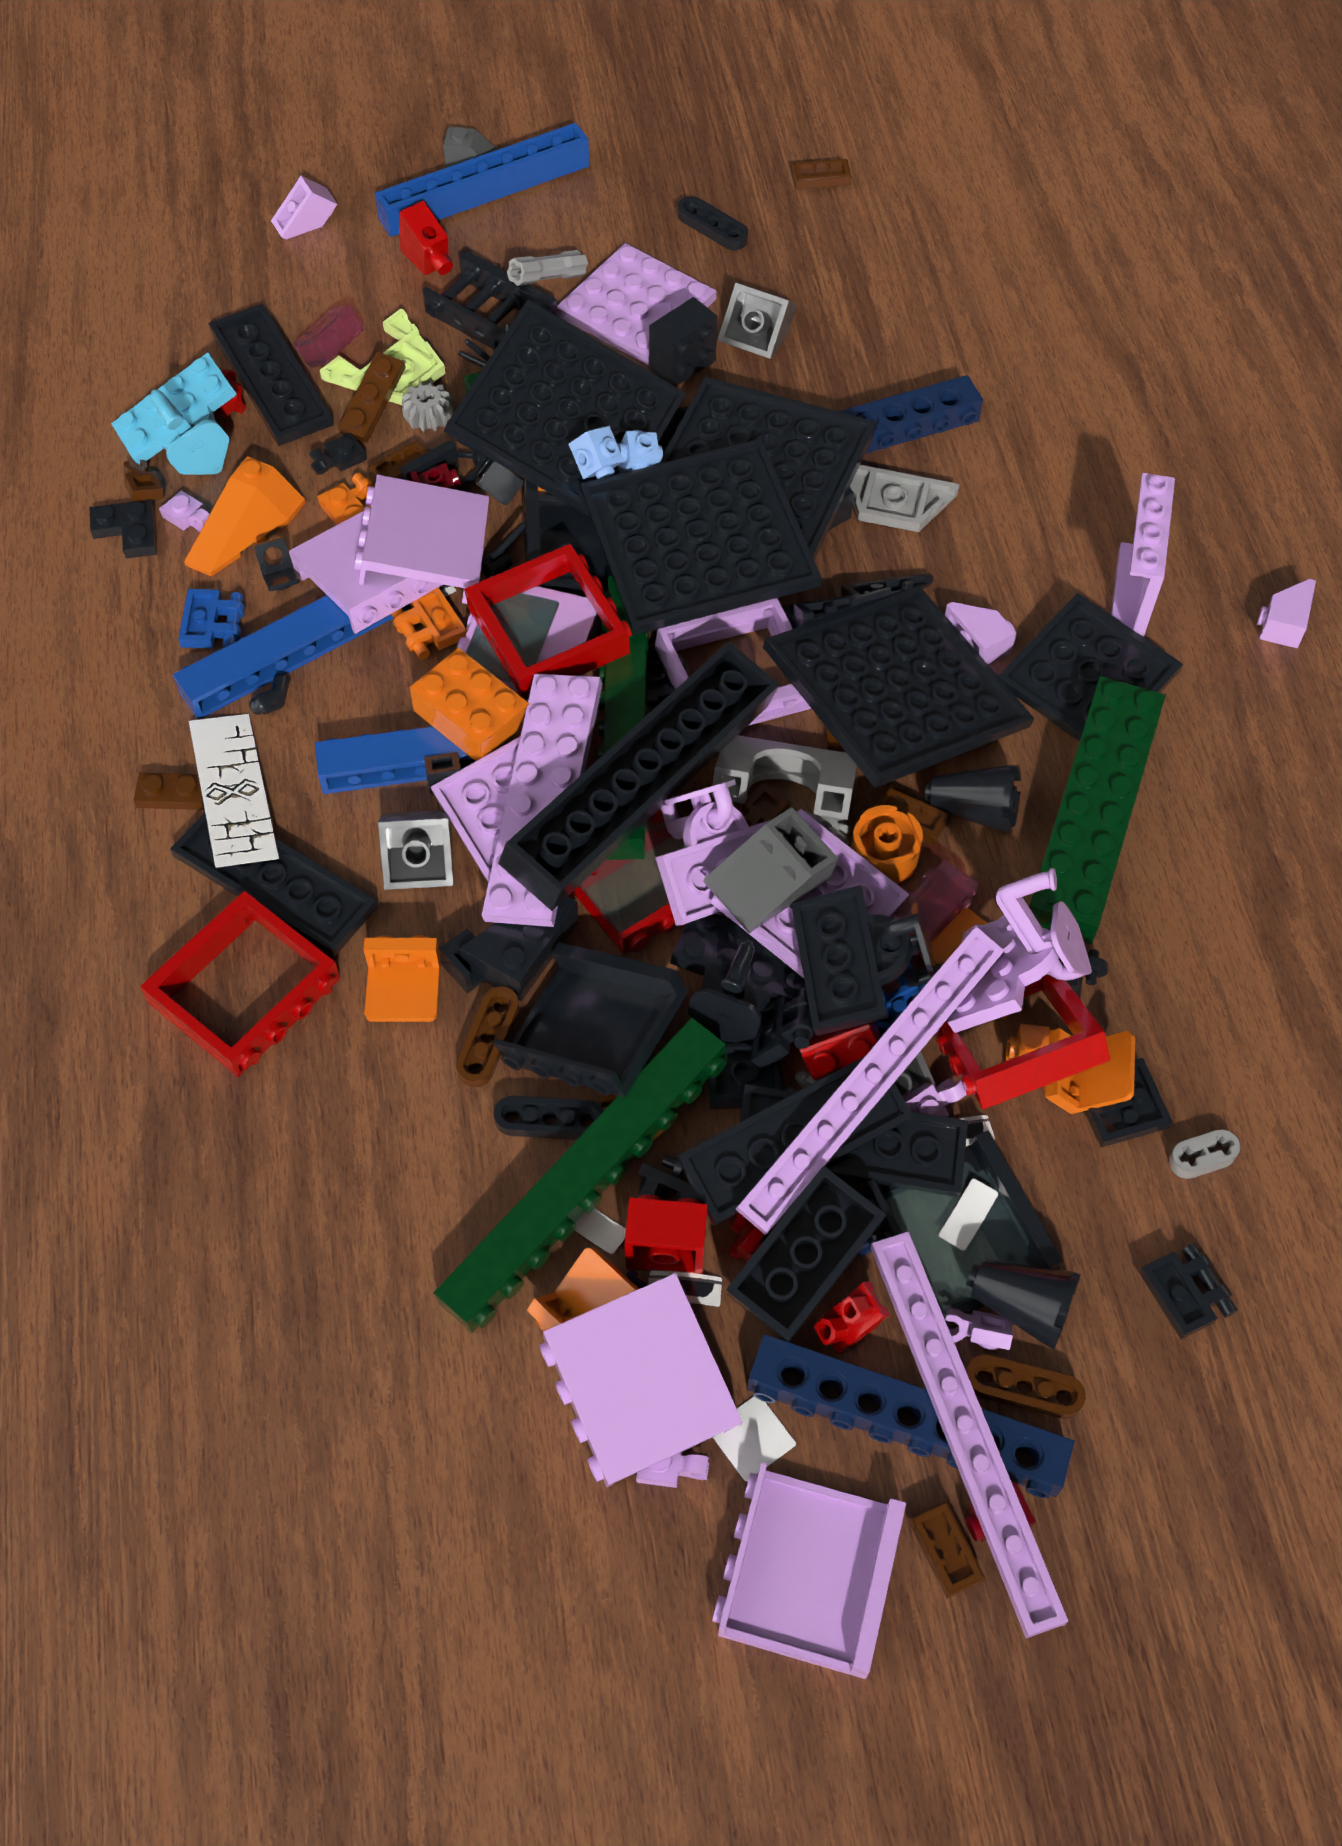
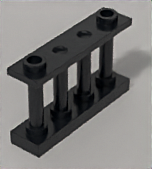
[423,251,558,350]

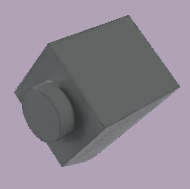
[443,127,498,168]

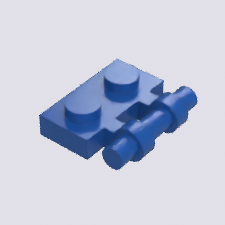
[178,589,245,648]

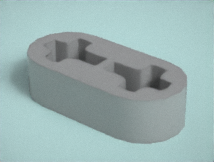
[1169,1130,1240,1179]

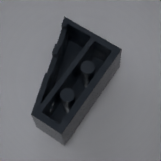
[459,897,578,1002]

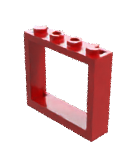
[464,544,632,700]
[140,891,340,1077]
[933,974,1111,1110]

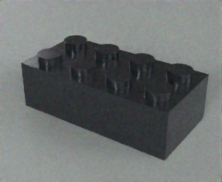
[726,1165,886,1343]

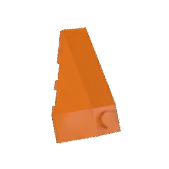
[184,456,306,577]

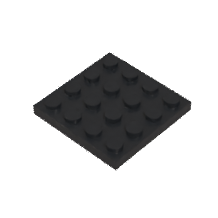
[998,593,1183,741]

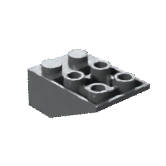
[703,807,839,933]

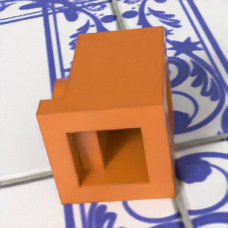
[1005,1023,1050,1061]

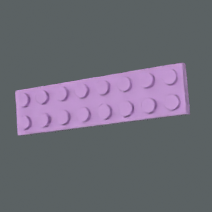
[481,674,602,927]

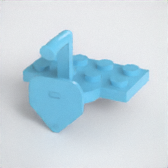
[111,352,237,475]

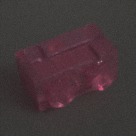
[294,304,364,368]

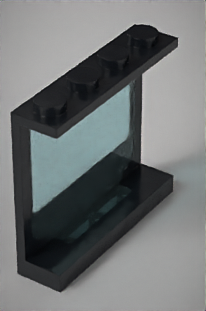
[864,1130,1063,1324]

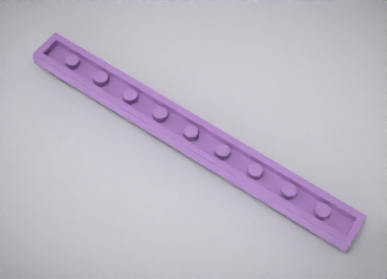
[736,927,1005,1235]
[870,1231,1068,1638]

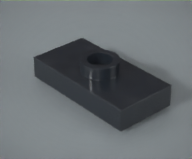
[400,440,459,481]

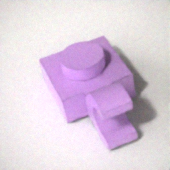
[159,490,210,532]
[904,1078,967,1117]
[945,1308,1013,1350]
[636,1451,709,1488]

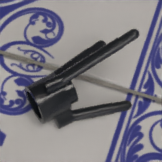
[481,523,526,578]

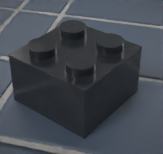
[649,297,718,387]

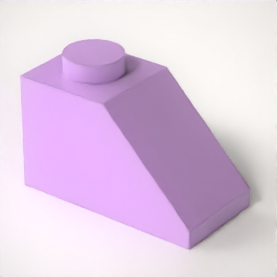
[271,176,338,239]
[1257,579,1316,648]
[945,602,1016,664]

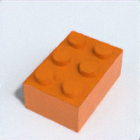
[410,648,529,761]

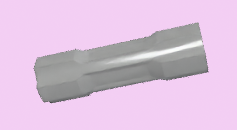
[507,250,588,286]

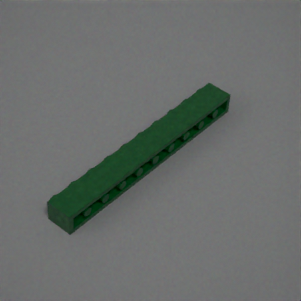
[597,576,648,860]
[433,1018,727,1333]

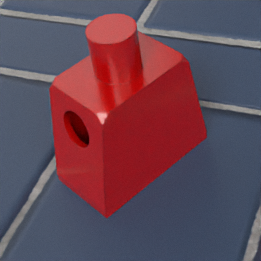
[399,201,453,275]

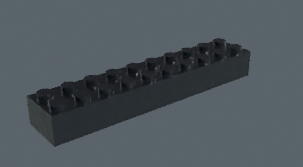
[498,641,780,911]

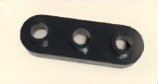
[677,196,748,251]
[494,1096,604,1140]

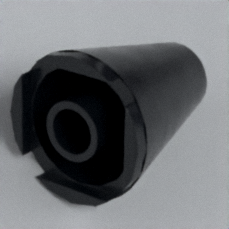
[925,765,1021,834]
[966,1259,1081,1349]

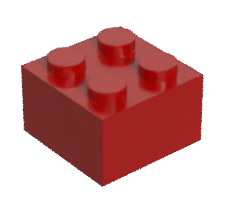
[625,1195,708,1274]

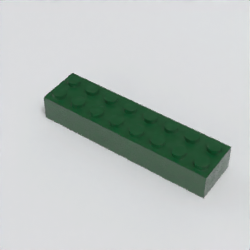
[1029,676,1166,944]

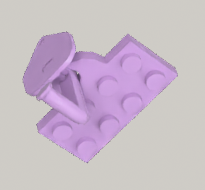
[655,780,771,926]
[948,868,1092,1033]

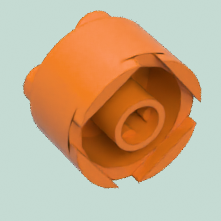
[851,805,923,884]

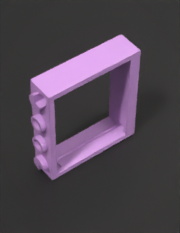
[655,598,811,726]

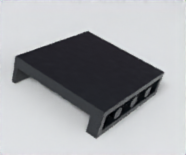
[523,479,611,593]
[493,942,688,1098]

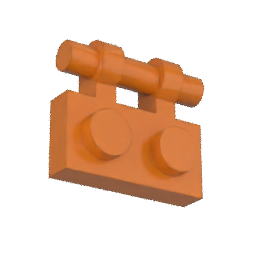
[317,473,375,525]
[391,587,467,660]

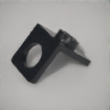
[254,537,300,591]

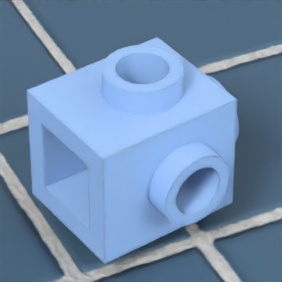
[569,426,624,479]
[617,430,663,474]

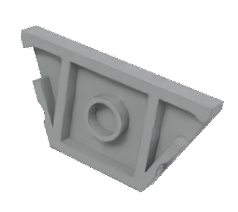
[849,465,960,532]

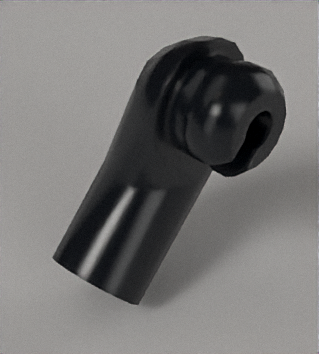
[249,676,290,715]

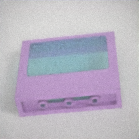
[457,576,601,700]

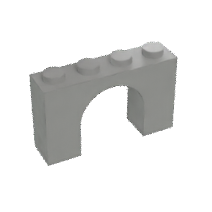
[711,735,857,820]

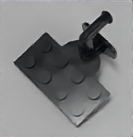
[791,885,945,1036]
[670,914,806,1043]

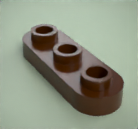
[456,986,519,1087]
[966,1354,1086,1419]

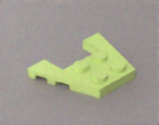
[320,308,445,405]

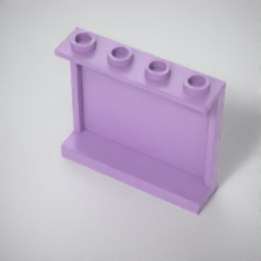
[1110,473,1175,637]
[354,475,489,604]
[289,507,444,634]
[539,1273,743,1487]
[712,1462,906,1679]

